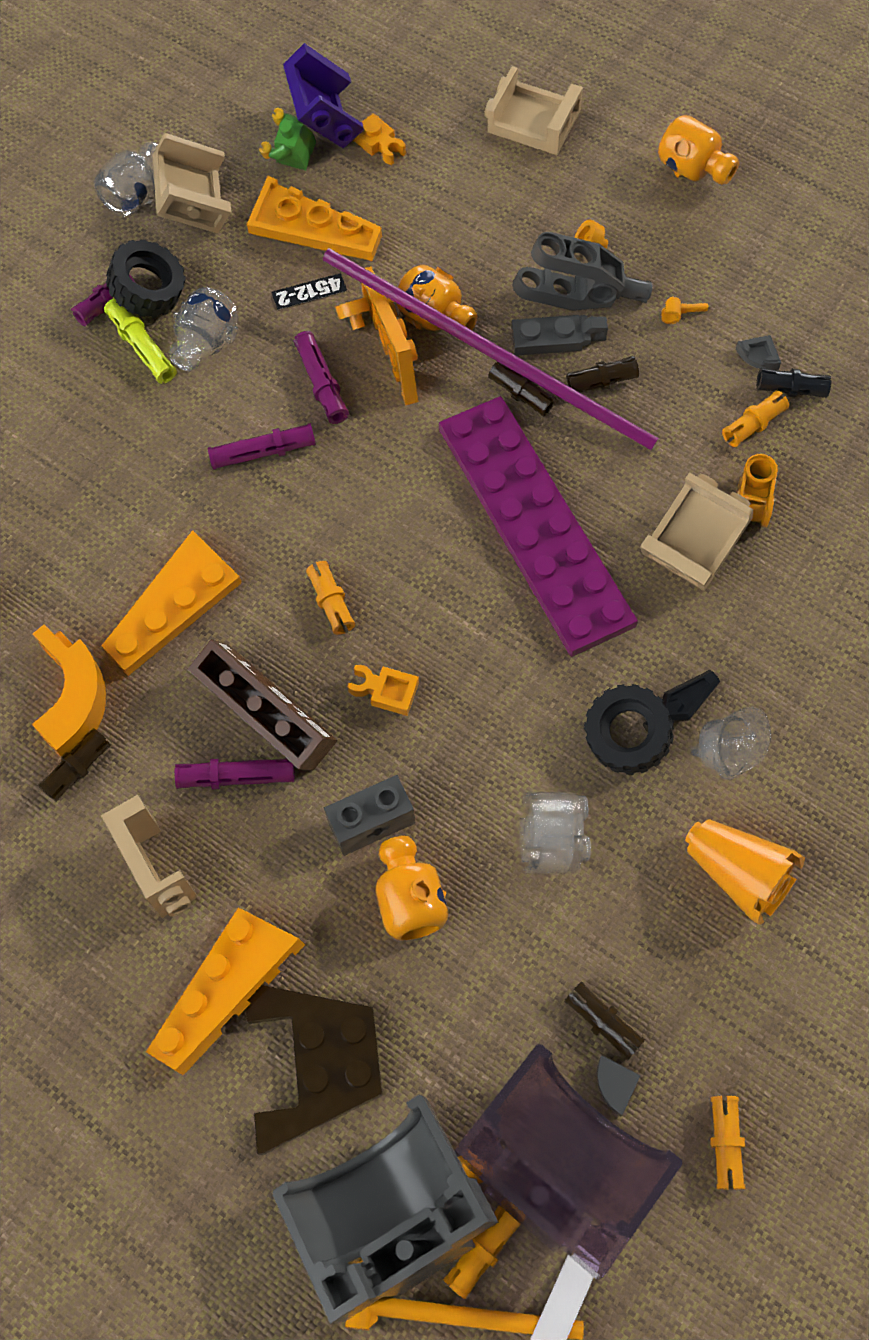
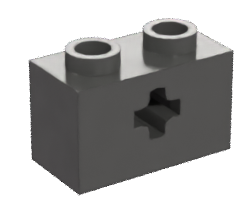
[324,775,415,856]

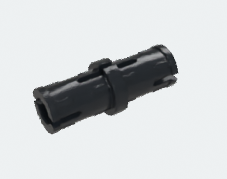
[756,368,831,398]

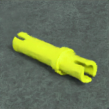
[104,298,177,384]

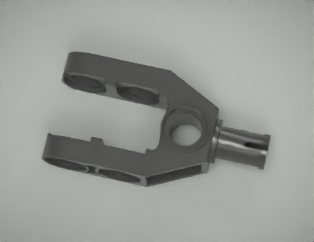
[512,232,653,311]

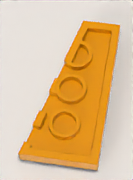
[247,176,382,261]
[360,266,419,406]
[101,530,242,676]

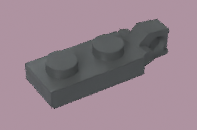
[511,315,608,356]

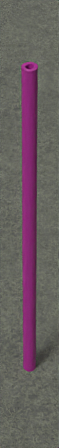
[323,248,658,450]

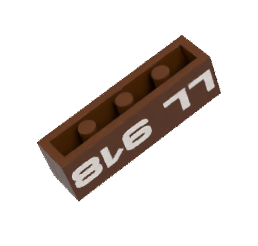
[187,639,338,770]

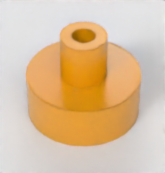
[574,219,608,248]
[335,297,371,330]

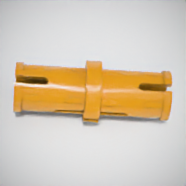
[722,391,789,447]
[306,561,356,635]
[710,1096,746,1190]
[443,1205,521,1299]

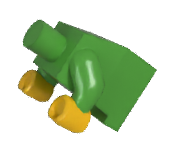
[259,108,316,171]

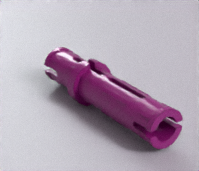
[293,331,349,424]
[208,423,316,470]
[174,758,295,790]

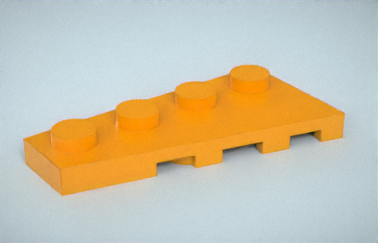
[146,907,306,1075]

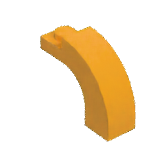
[32,624,106,757]

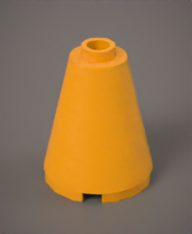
[685,819,805,925]

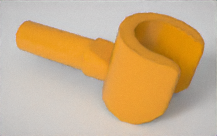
[661,297,708,324]

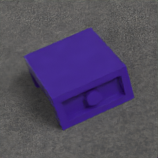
[283,43,364,149]

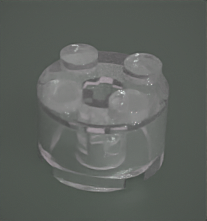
[519,792,591,874]

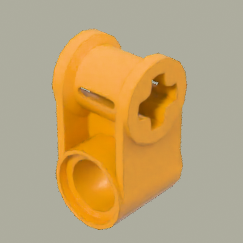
[736,454,778,528]

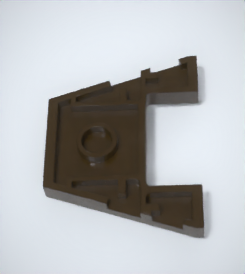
[246,985,383,1155]

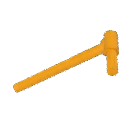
[345,1260,584,1340]

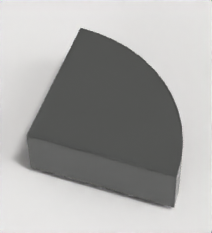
[736,335,781,370]
[596,1055,641,1116]

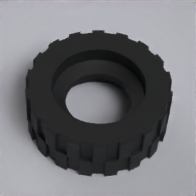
[106,239,186,318]
[584,684,674,775]

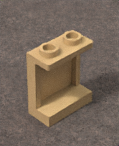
[484,66,583,155]
[152,133,231,233]
[640,473,753,592]
[101,795,198,918]

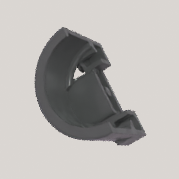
[273,1095,498,1324]

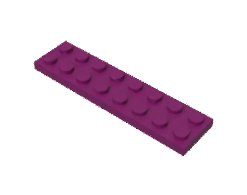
[439,396,638,657]

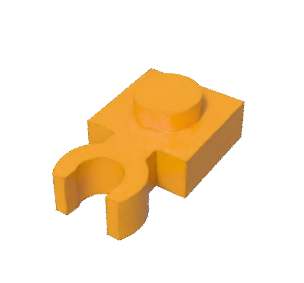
[353,113,406,165]
[347,665,419,716]

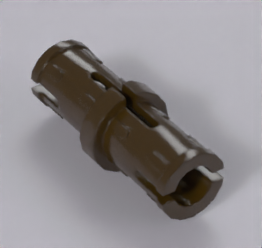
[566,356,639,393]
[488,362,556,417]
[38,728,112,802]
[564,981,645,1061]

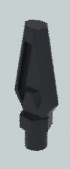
[643,670,720,732]

